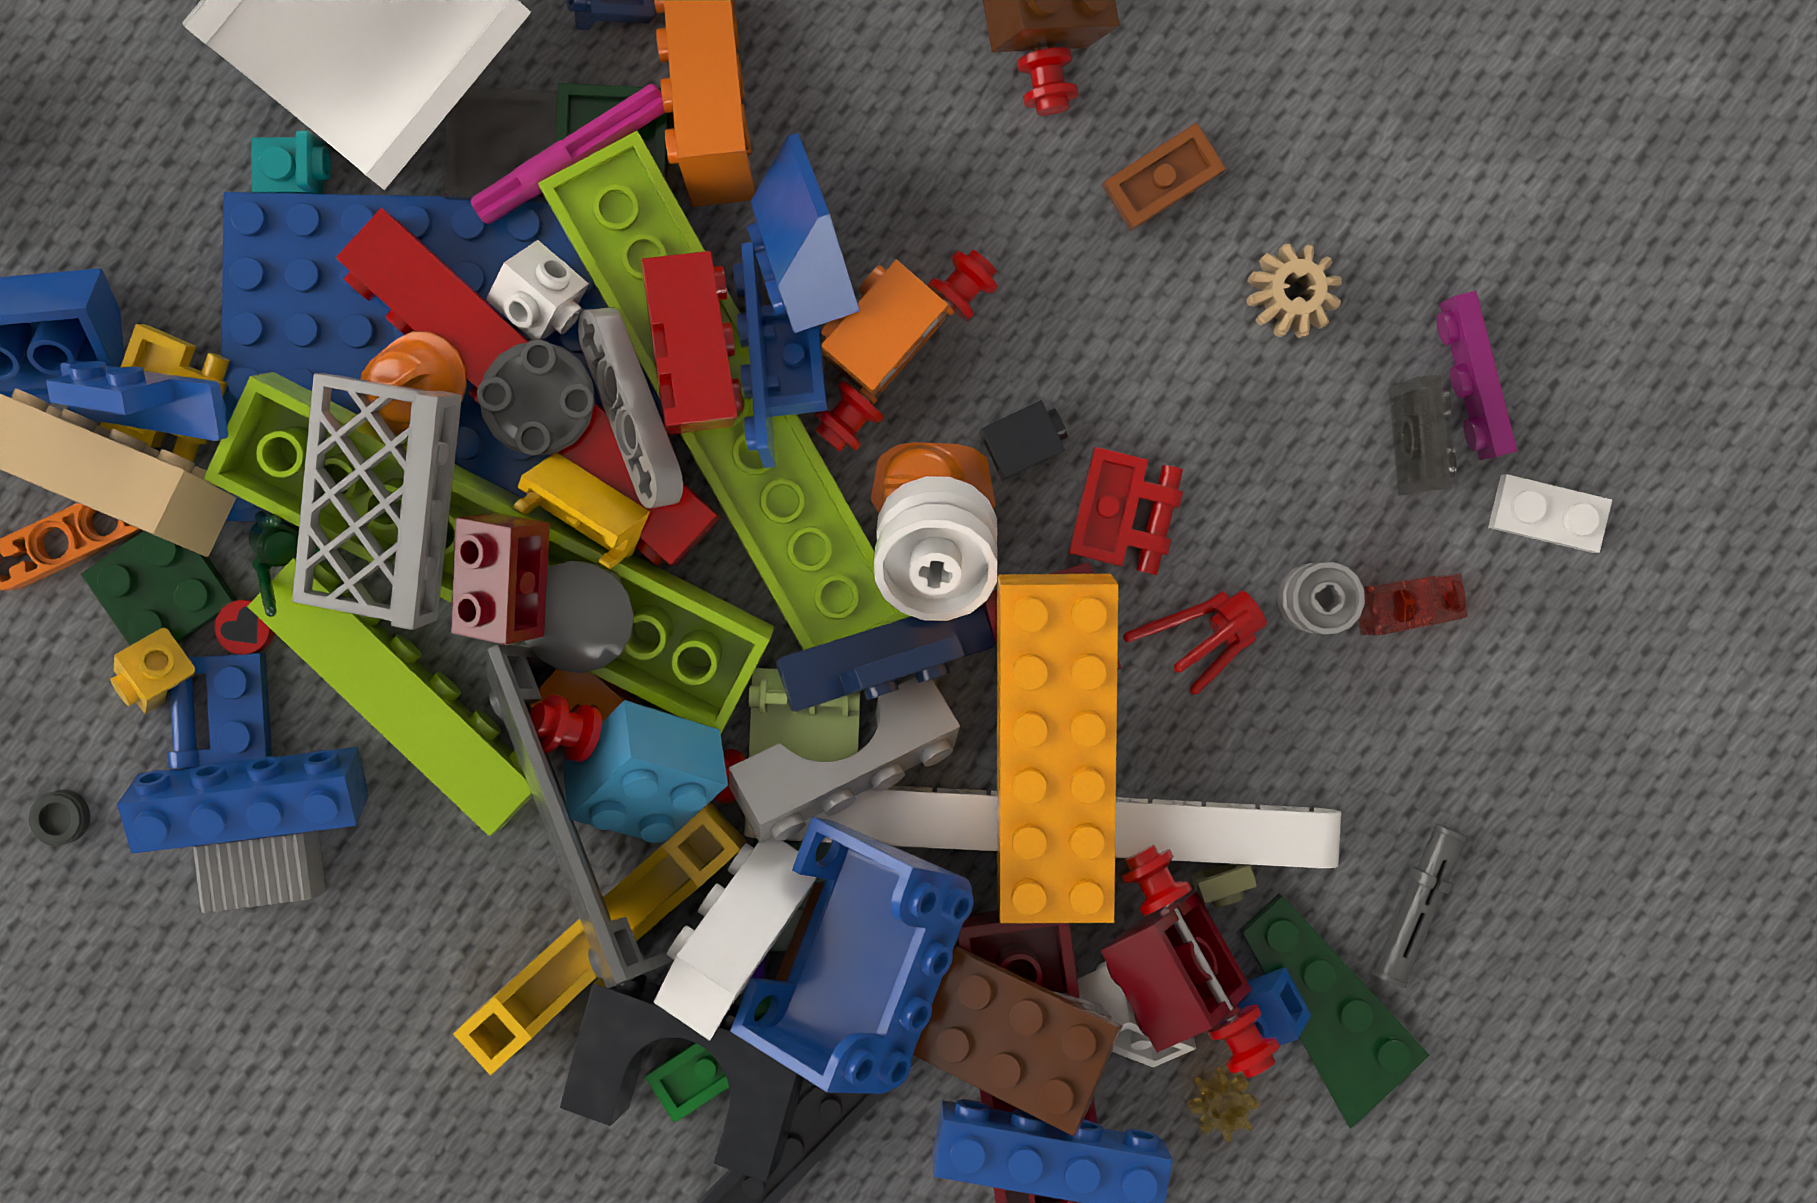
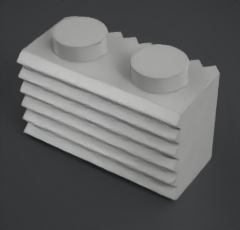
[193,831,326,913]

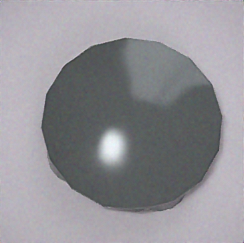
[477,340,595,456]
[525,560,634,673]

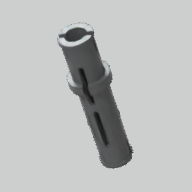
[1372,823,1469,988]

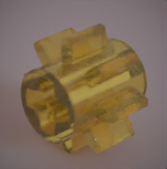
[1188,1067,1260,1142]

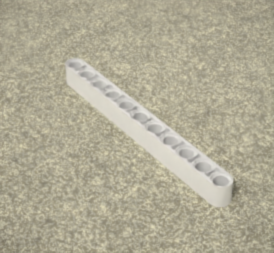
[744,786,1341,868]

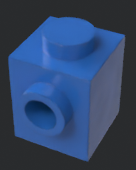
[1237,967,1311,1045]

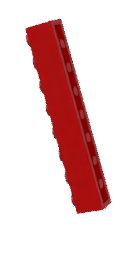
[335,208,721,566]

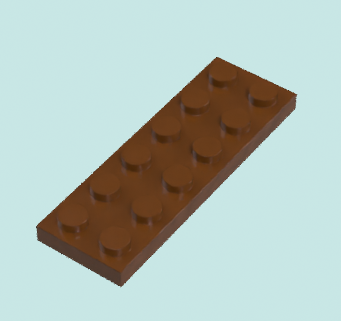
[775,881,1123,1136]

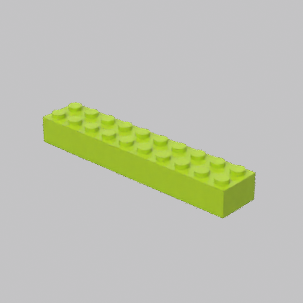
[203,372,775,735]

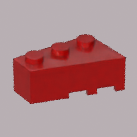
[642,251,743,435]

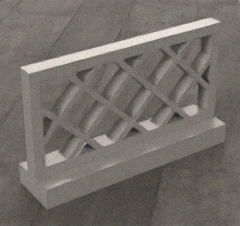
[292,373,462,630]

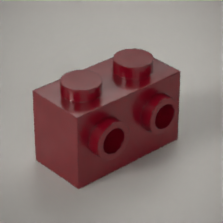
[451,513,550,645]

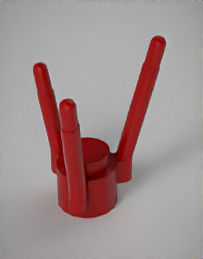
[1123,590,1267,695]

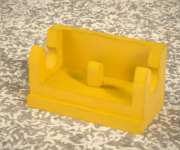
[513,453,650,569]

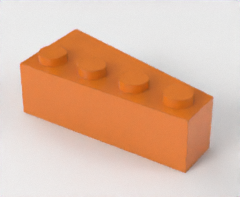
[654,0,756,207]

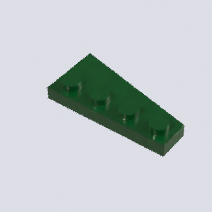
[1240,894,1430,1129]

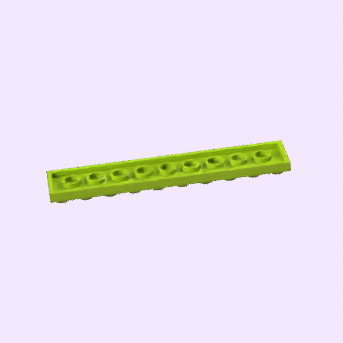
[538,131,910,650]

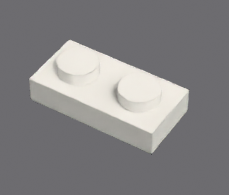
[1488,474,1612,553]

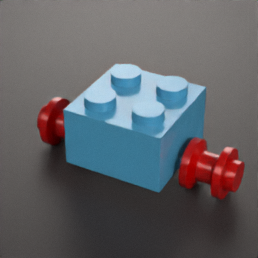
[529,694,746,844]

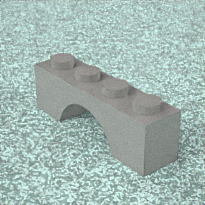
[729,677,960,843]

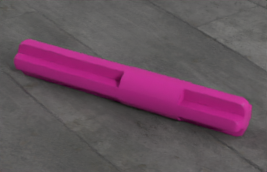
[471,84,665,224]

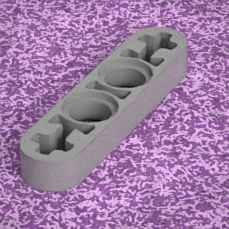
[578,307,683,508]

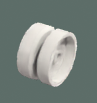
[874,476,997,621]

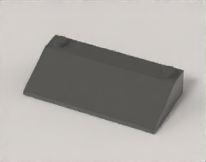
[486,644,674,989]

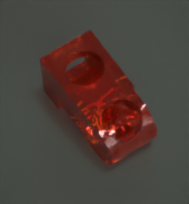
[1358,573,1468,635]

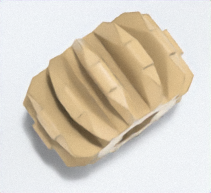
[1247,244,1342,338]

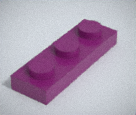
[1436,290,1517,460]

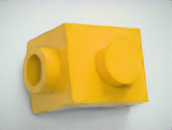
[110,628,195,715]

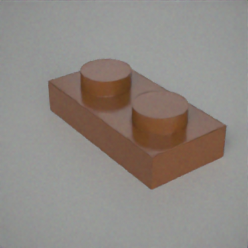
[1102,122,1226,232]

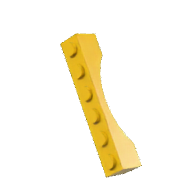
[453,801,746,1076]

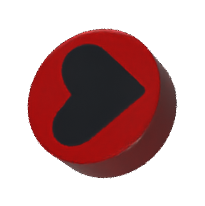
[215,600,275,655]

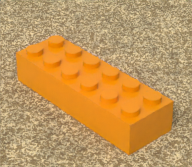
[997,574,1118,923]

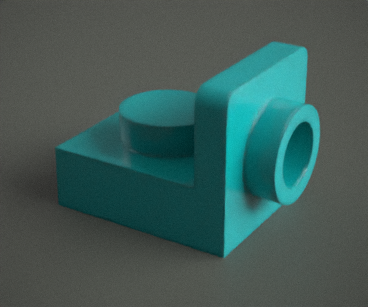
[251,130,332,194]

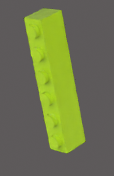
[247,558,533,837]

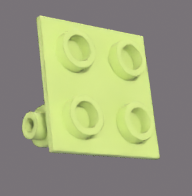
[749,668,861,762]

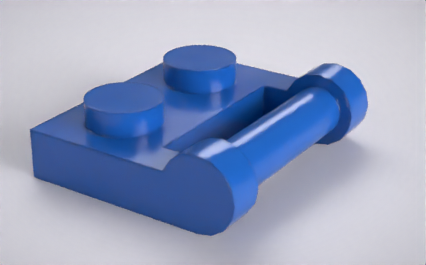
[167,653,272,768]

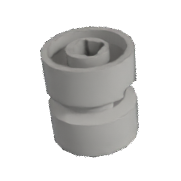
[1277,562,1365,634]

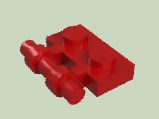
[1067,447,1183,575]

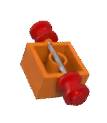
[814,250,998,452]

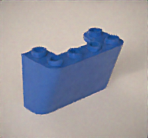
[730,817,973,1094]

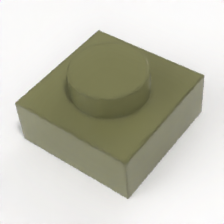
[1190,863,1257,907]

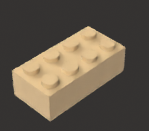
[0,388,237,557]

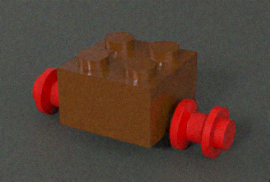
[983,0,1120,116]

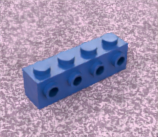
[117,747,369,854]
[932,1099,1173,1203]

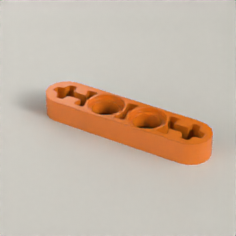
[0,503,144,591]

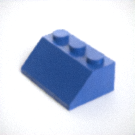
[747,133,860,333]
[0,268,124,403]

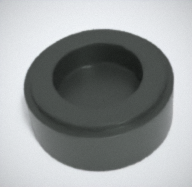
[29,790,90,846]

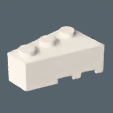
[654,837,817,1040]

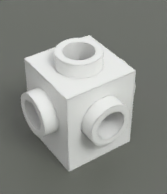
[486,240,589,340]

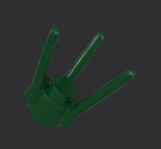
[249,511,346,617]

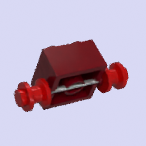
[1101,845,1280,1078]

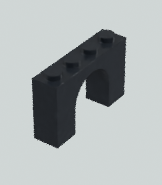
[560,974,804,1183]

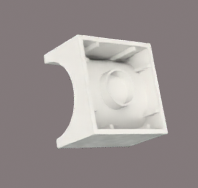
[182,0,531,190]

